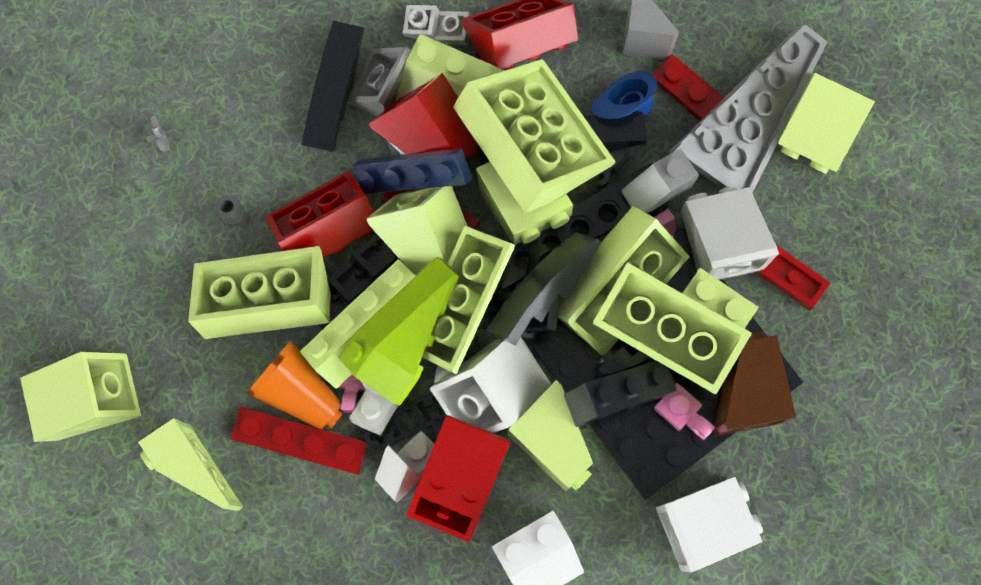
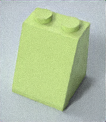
[777,73,875,174]
[476,162,573,245]
[367,186,467,276]
[682,268,759,329]
[20,352,141,442]
[508,380,593,491]

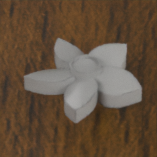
[146,116,170,152]

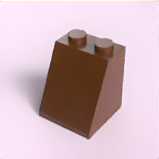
[713,332,796,436]

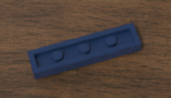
[352,148,472,194]

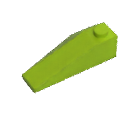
[339,257,459,406]

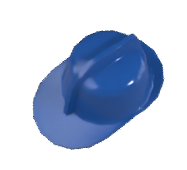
[591,71,657,119]

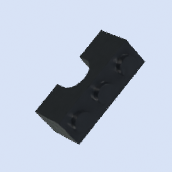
[564,361,677,427]

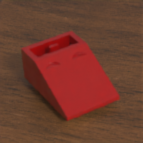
[406,415,511,542]

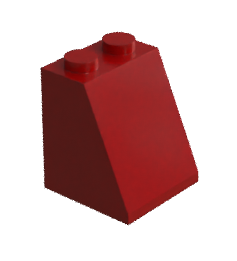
[369,73,478,160]

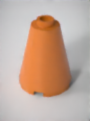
[248,340,343,430]

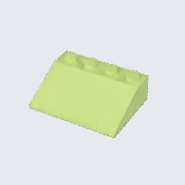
[453,59,615,213]

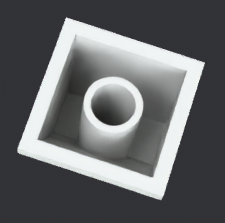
[680,186,779,280]
[429,337,551,433]
[655,477,763,573]
[492,510,584,585]

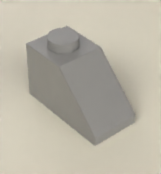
[620,148,699,213]

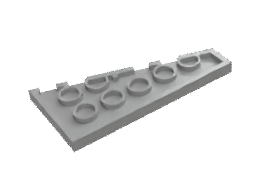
[669,24,827,193]

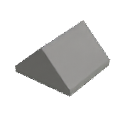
[622,0,679,60]
[347,47,411,116]

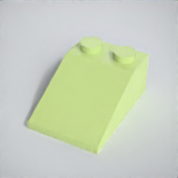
[138,418,243,511]

